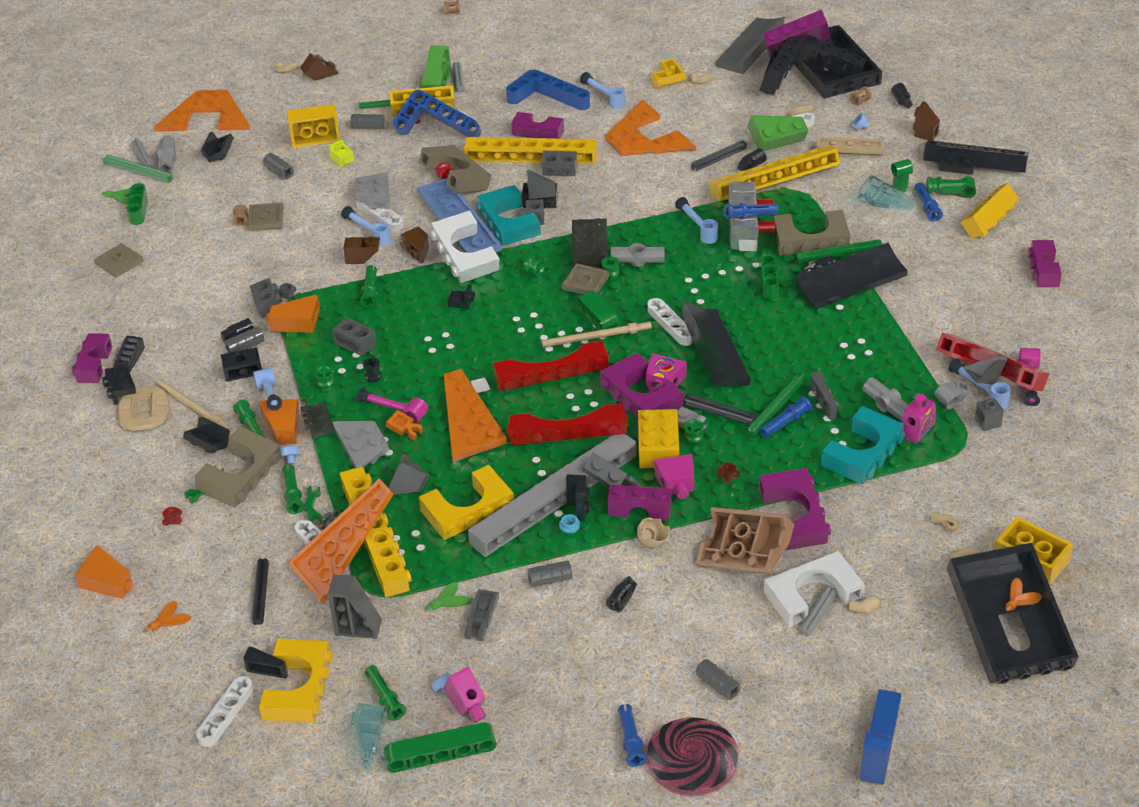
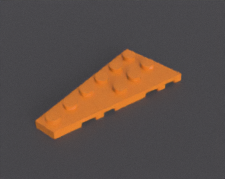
[444,369,507,462]
[288,479,393,604]

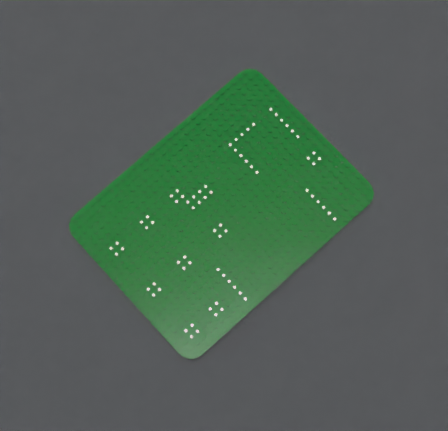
[281,187,968,598]

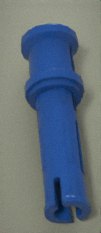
[914,182,943,222]
[724,203,778,220]
[759,396,812,438]
[618,704,647,767]

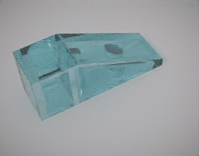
[858,174,914,211]
[351,703,387,773]

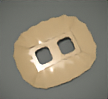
[118,386,170,432]

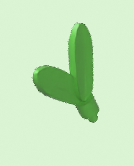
[102,188,130,205]
[426,582,471,610]

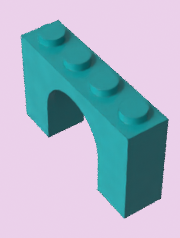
[476,185,541,246]
[821,406,905,485]

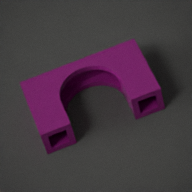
[762,9,830,57]
[600,353,683,420]
[759,468,831,550]

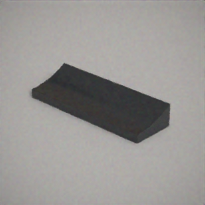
[923,140,1029,173]
[795,242,908,310]
[681,300,751,386]

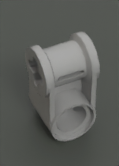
[934,381,972,409]

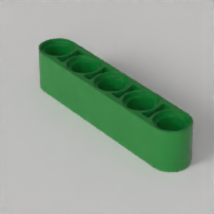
[383,722,497,773]

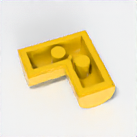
[651,58,686,88]

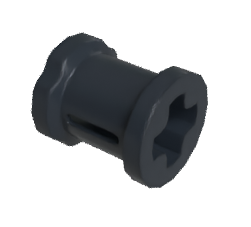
[363,357,382,382]

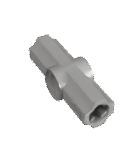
[157,135,176,173]
[611,243,665,267]
[863,377,909,422]

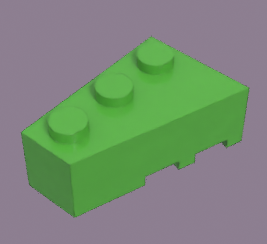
[420,45,451,88]
[747,115,809,151]

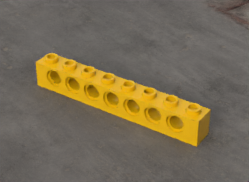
[464,137,597,164]
[709,145,840,201]
[340,466,412,598]

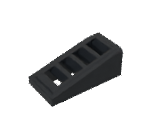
[113,335,145,372]
[243,646,288,679]

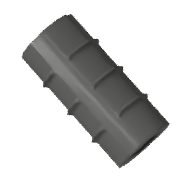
[351,113,385,130]
[263,153,294,179]
[224,326,265,353]
[527,560,573,587]
[696,659,741,700]

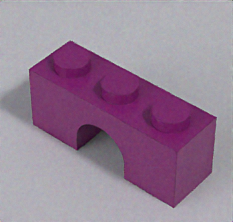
[511,112,564,139]
[1028,240,1062,287]
[72,333,113,383]
[608,485,672,520]

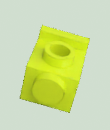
[328,140,354,167]

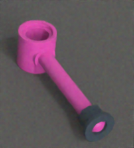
[1019,348,1041,406]
[357,388,428,424]

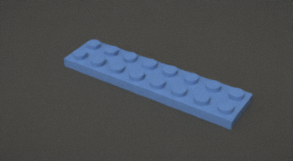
[417,178,502,253]

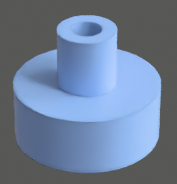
[852,113,870,130]
[280,446,300,464]
[430,672,451,695]

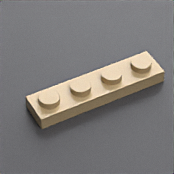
[817,137,884,154]

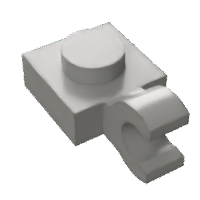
[677,407,706,429]

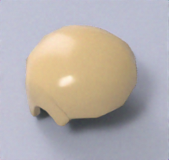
[637,518,670,548]

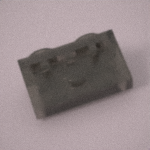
[300,399,334,438]

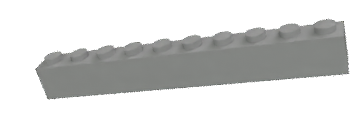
[468,434,637,557]

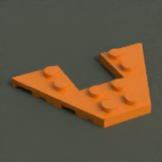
[154,89,250,132]
[605,100,696,156]

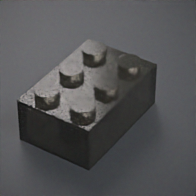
[572,218,608,268]

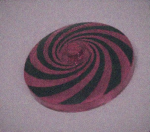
[647,717,739,796]

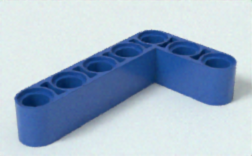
[506,69,590,110]
[393,90,481,137]
[860,689,901,785]

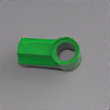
[891,159,913,193]
[942,176,976,198]

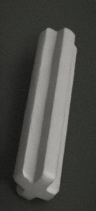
[453,62,465,92]
[131,138,153,167]
[800,587,836,636]

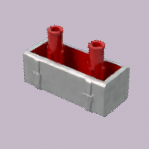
[728,182,775,250]

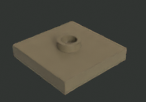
[247,202,284,230]
[94,243,144,278]
[562,263,609,294]

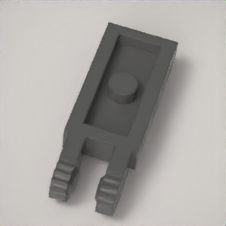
[811,372,839,420]
[582,452,639,489]
[465,589,499,641]

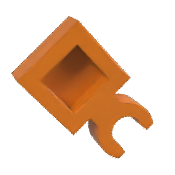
[386,410,423,440]

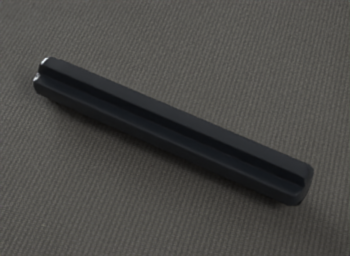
[691,140,747,171]
[684,394,757,424]
[251,558,269,625]

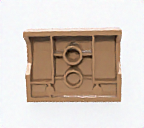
[695,507,795,575]

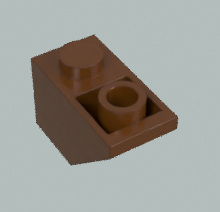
[300,53,339,81]
[913,101,940,140]
[401,226,429,263]
[343,236,380,264]

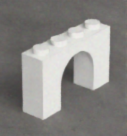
[430,210,499,283]
[764,551,865,628]

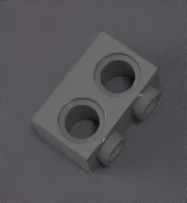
[542,151,577,176]
[250,278,283,318]
[332,317,376,356]

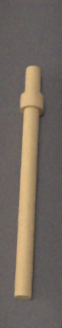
[542,322,652,347]
[155,378,233,432]

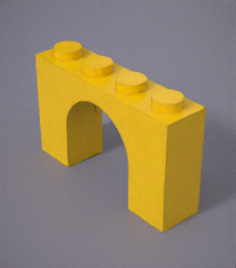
[419,465,514,540]
[259,638,333,723]

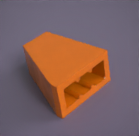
[266,295,320,333]
[259,399,300,444]
[75,546,133,599]

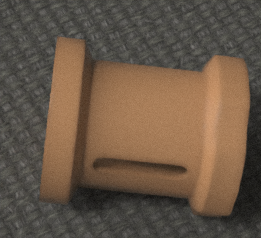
[444,0,460,14]
[850,86,872,106]
[233,205,248,226]

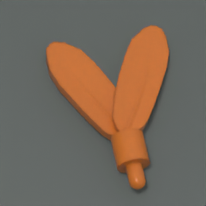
[1006,578,1042,611]
[145,601,191,631]

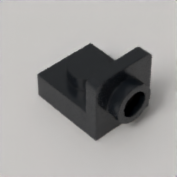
[447,284,475,309]

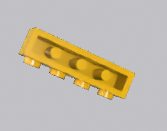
[390,85,456,115]
[961,183,1020,239]

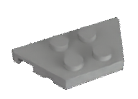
[354,172,390,209]
[332,421,389,468]

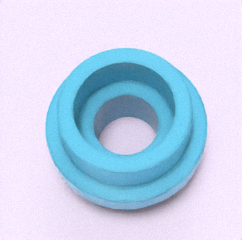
[559,514,580,533]

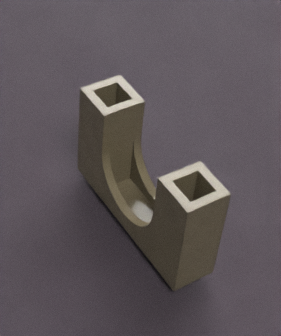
[418,145,491,193]
[773,210,850,255]
[195,426,281,508]

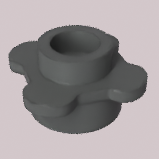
[279,283,297,299]
[321,510,339,530]

